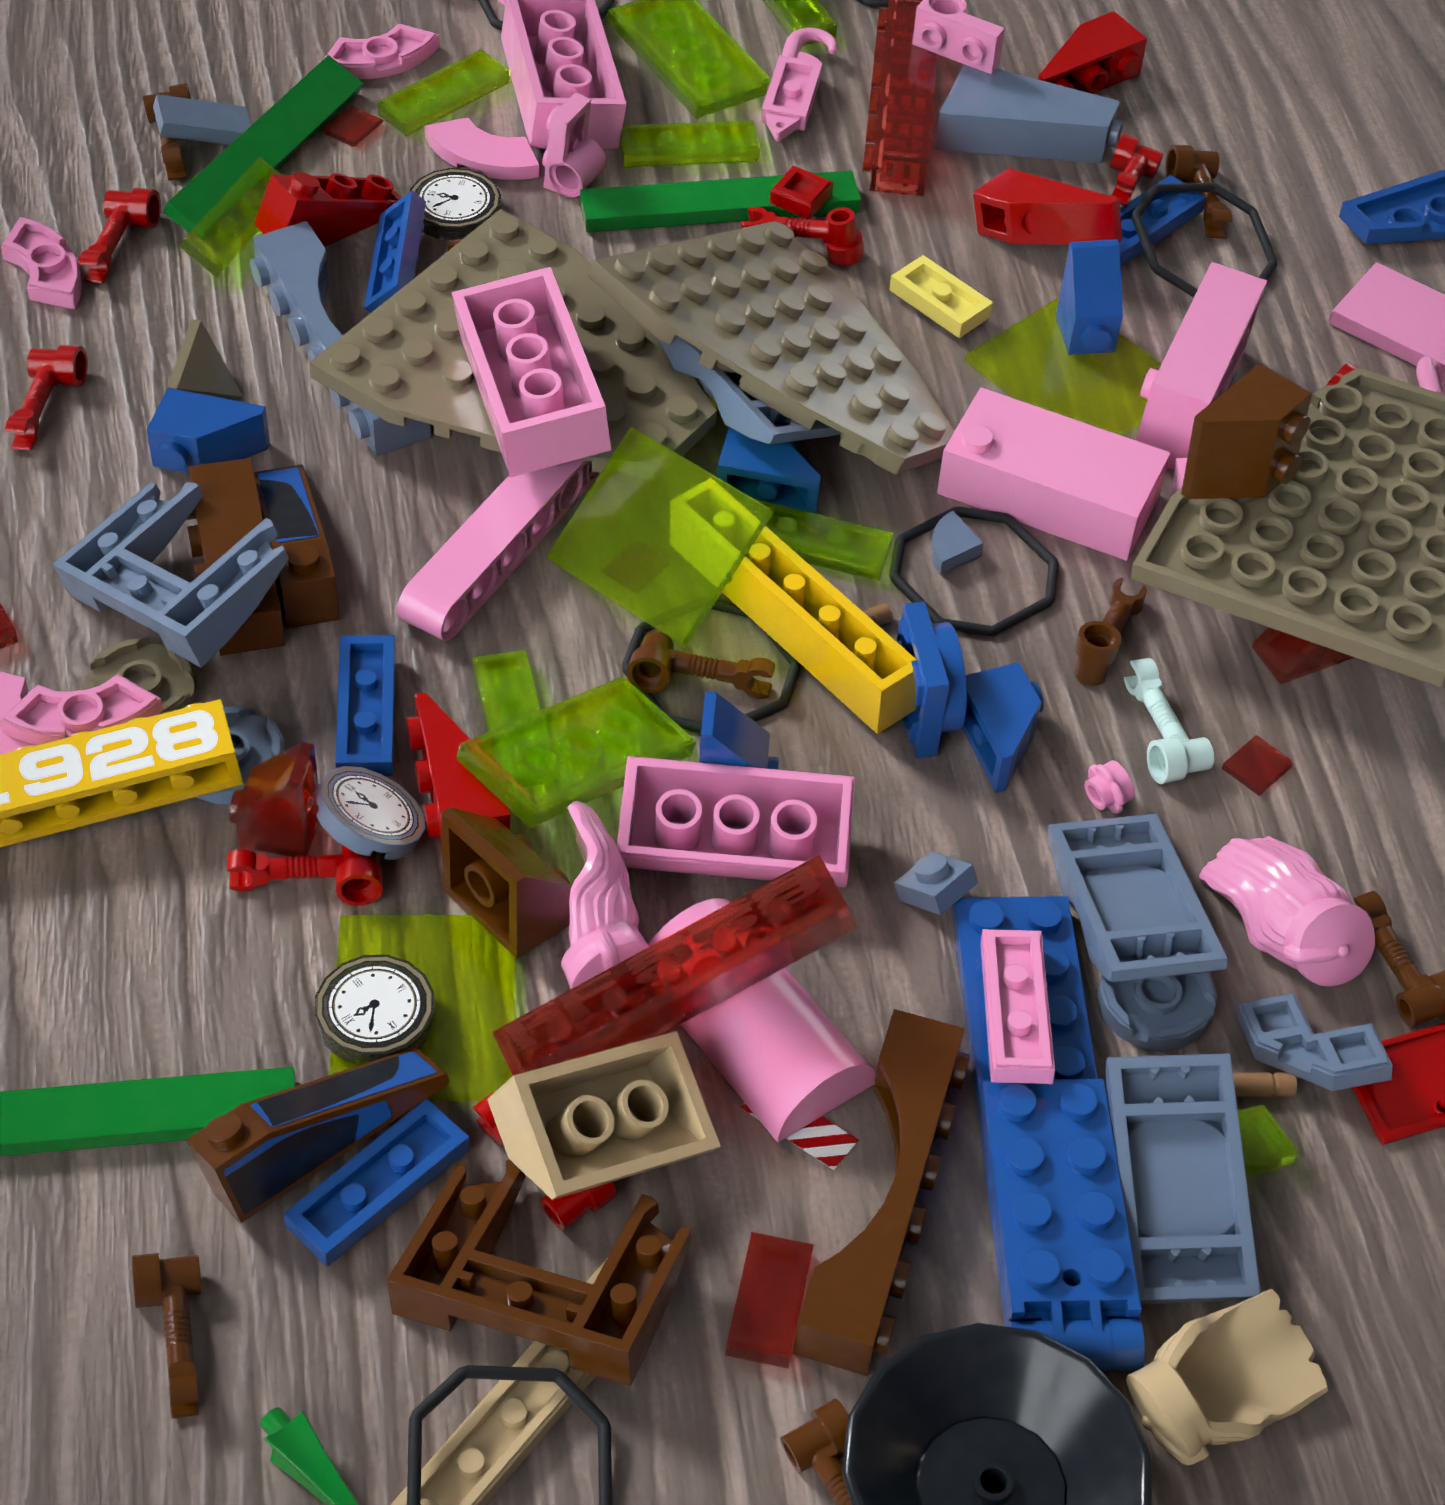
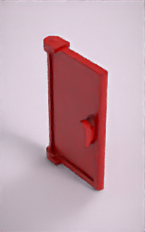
[1352,1023,1445,1145]

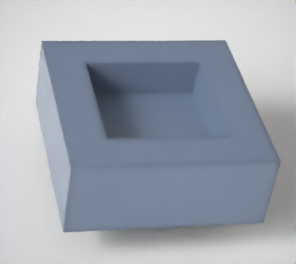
[894,851,979,915]

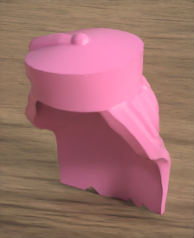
[561,801,651,1000]
[1199,836,1375,987]

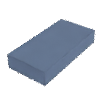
[153,94,251,145]

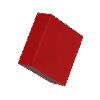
[769,166,833,219]

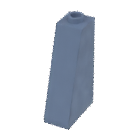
[935,64,1123,163]

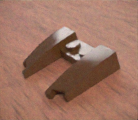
[387,1160,692,1386]

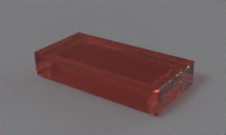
[725,1232,814,1369]

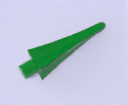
[260,1407,359,1505]

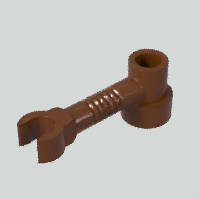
[143,83,191,180]
[1165,145,1233,239]
[1074,578,1147,686]
[627,631,776,699]
[1353,890,1445,1027]
[132,1253,201,1419]
[780,1399,851,1505]

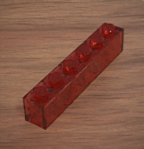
[862,0,937,196]
[492,855,858,1076]

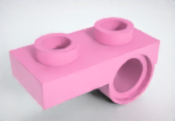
[912,0,1005,74]
[542,92,607,198]

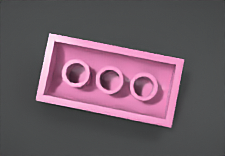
[617,756,855,888]
[641,898,876,1143]

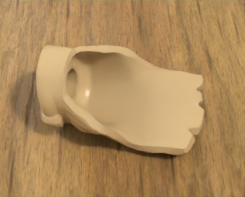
[1126,1289,1328,1465]

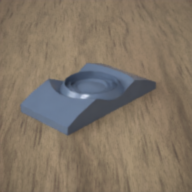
[658,336,841,444]
[1047,813,1228,982]
[1106,1053,1261,1304]

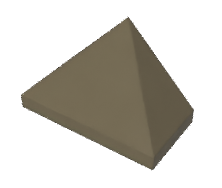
[167,319,243,400]

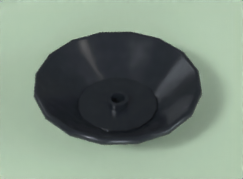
[842,1323,1153,1505]

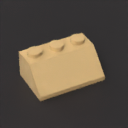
[487,1031,721,1200]

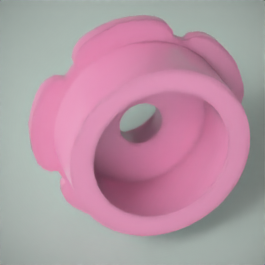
[1084,760,1135,814]

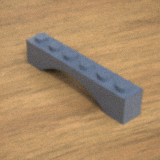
[250,221,431,456]

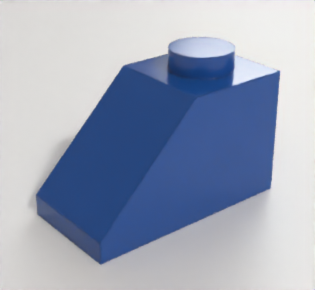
[1056,239,1123,355]
[147,388,270,473]
[717,427,821,519]
[962,662,1044,793]
[699,691,779,770]

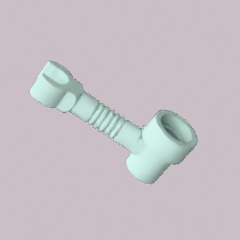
[1124,658,1214,784]

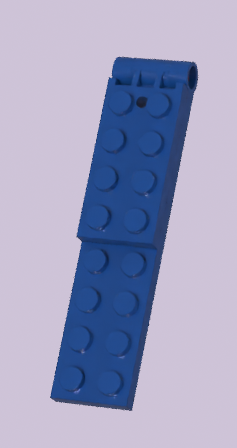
[951,896,1145,1372]

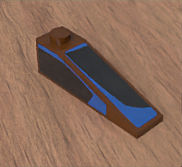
[254,464,339,629]
[187,1047,450,1223]

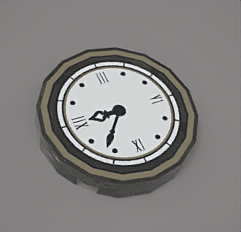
[410,168,502,241]
[314,955,435,1063]

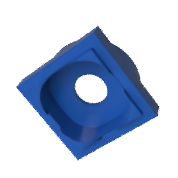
[896,602,967,758]

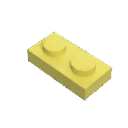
[889,255,994,338]

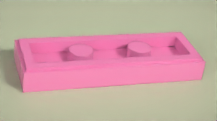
[980,929,1055,1084]

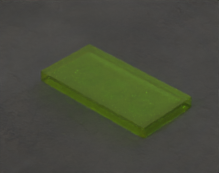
[608,0,771,119]
[456,676,696,828]

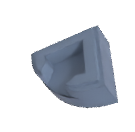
[931,511,984,574]

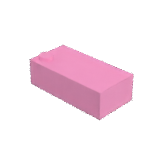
[501,0,627,149]
[1136,262,1267,470]
[452,267,612,477]
[937,387,1171,561]

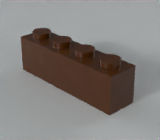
[186,458,285,656]

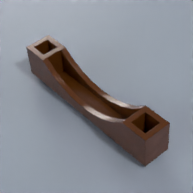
[792,1009,971,1376]

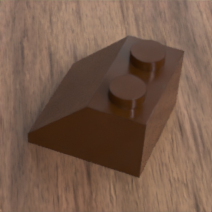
[1181,363,1312,499]
[441,807,572,959]

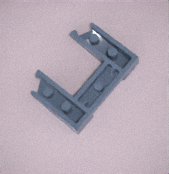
[52,483,289,668]

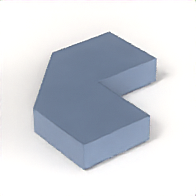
[1237,993,1393,1091]

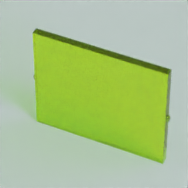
[964,297,1161,436]
[546,426,774,648]
[329,914,515,1103]

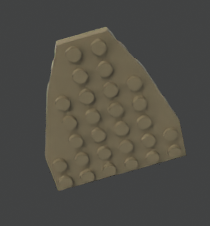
[309,209,717,481]
[587,221,955,475]
[1131,367,1445,688]

